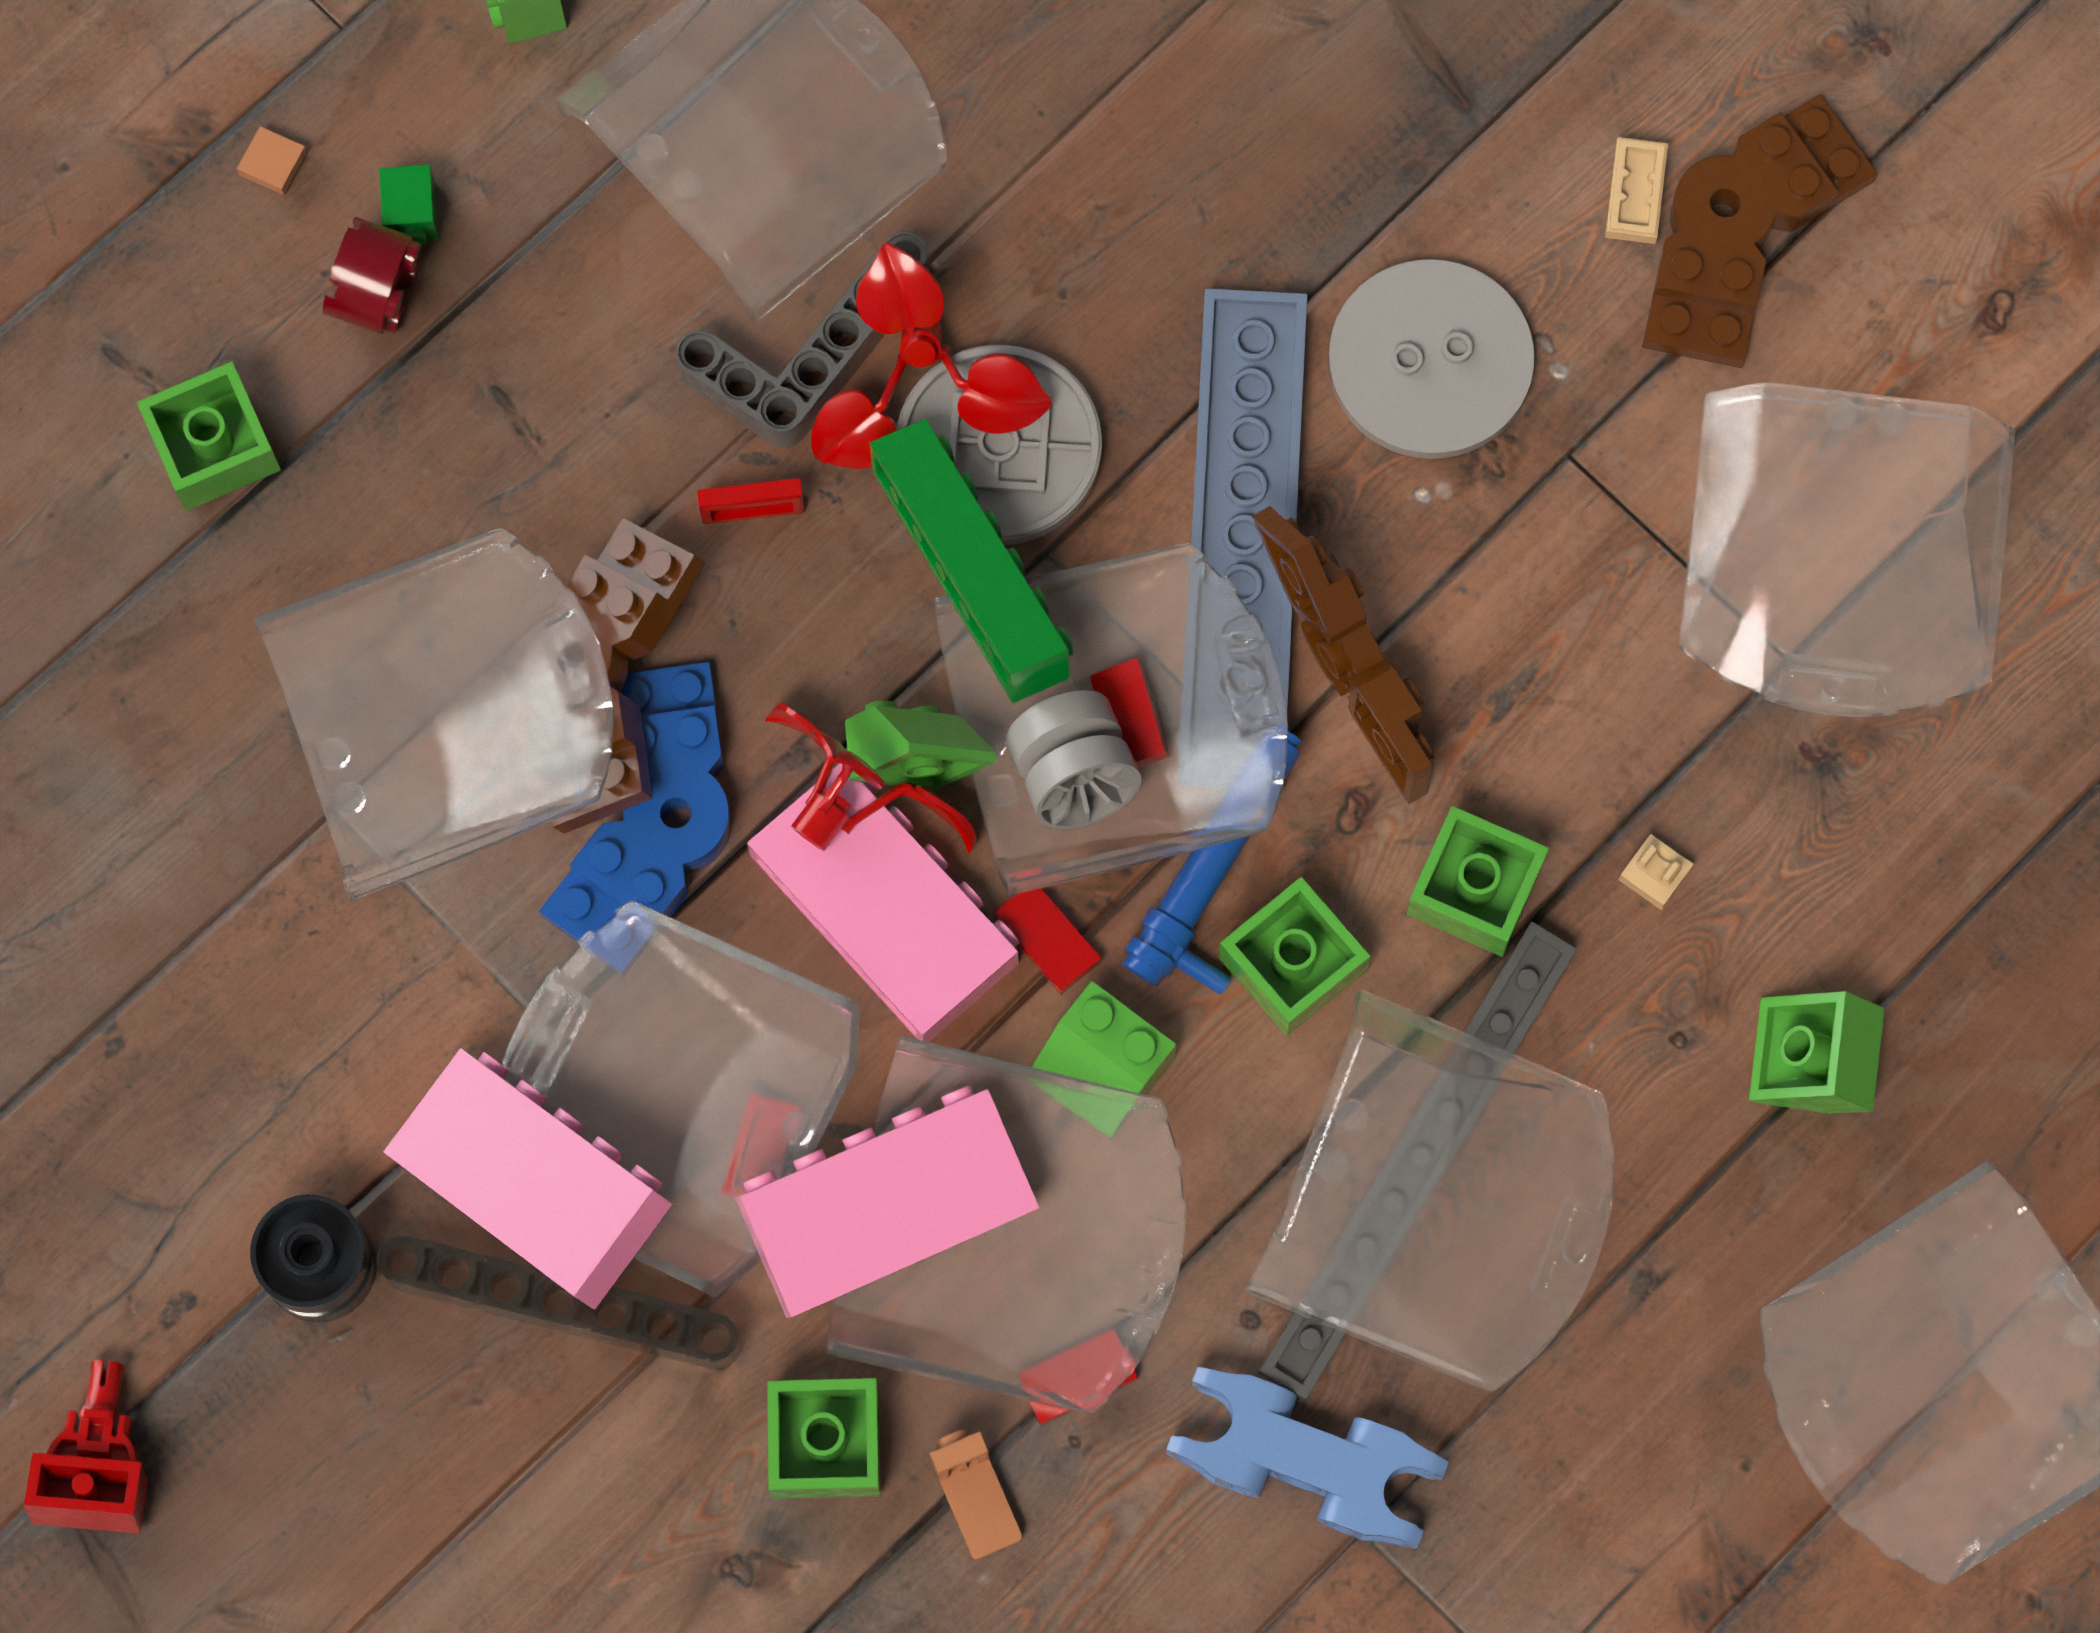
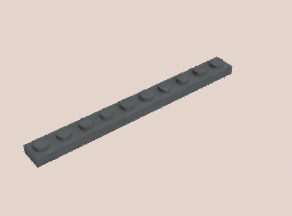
[1257,921,1577,1401]

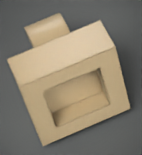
[1619,834,1694,910]

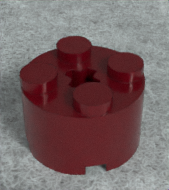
[323,217,422,334]

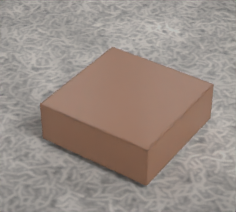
[237,126,307,195]

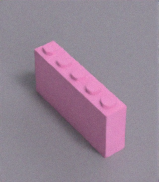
[747,763,1019,1046]
[383,1048,673,1310]
[735,1085,1039,1318]

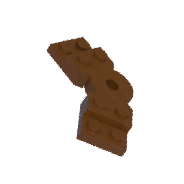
[1642,94,1878,368]
[1252,506,1434,804]
[523,518,705,834]

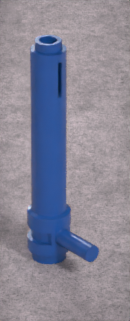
[1121,726,1302,995]

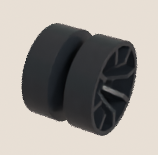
[250,1194,376,1323]

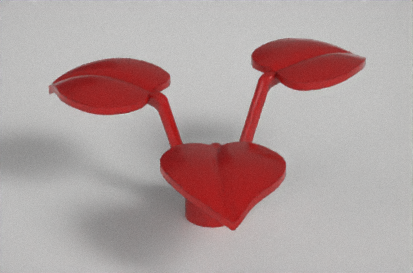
[811,242,1052,469]
[765,703,976,854]

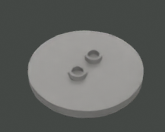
[1328,259,1534,459]
[897,345,1102,546]

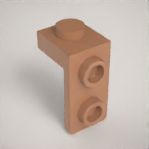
[929,1429,1022,1560]

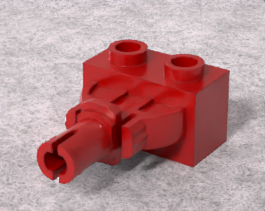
[24,1360,149,1534]

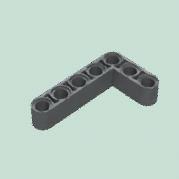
[676,231,929,448]

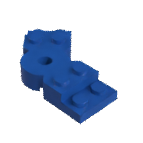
[539,662,731,977]

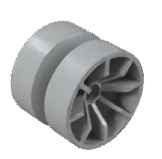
[1006,690,1142,829]

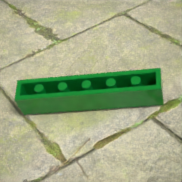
[870,418,1074,704]

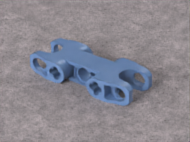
[1166,1367,1449,1549]

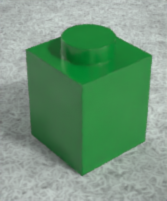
[379,164,439,246]

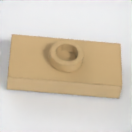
[1605,137,1668,244]

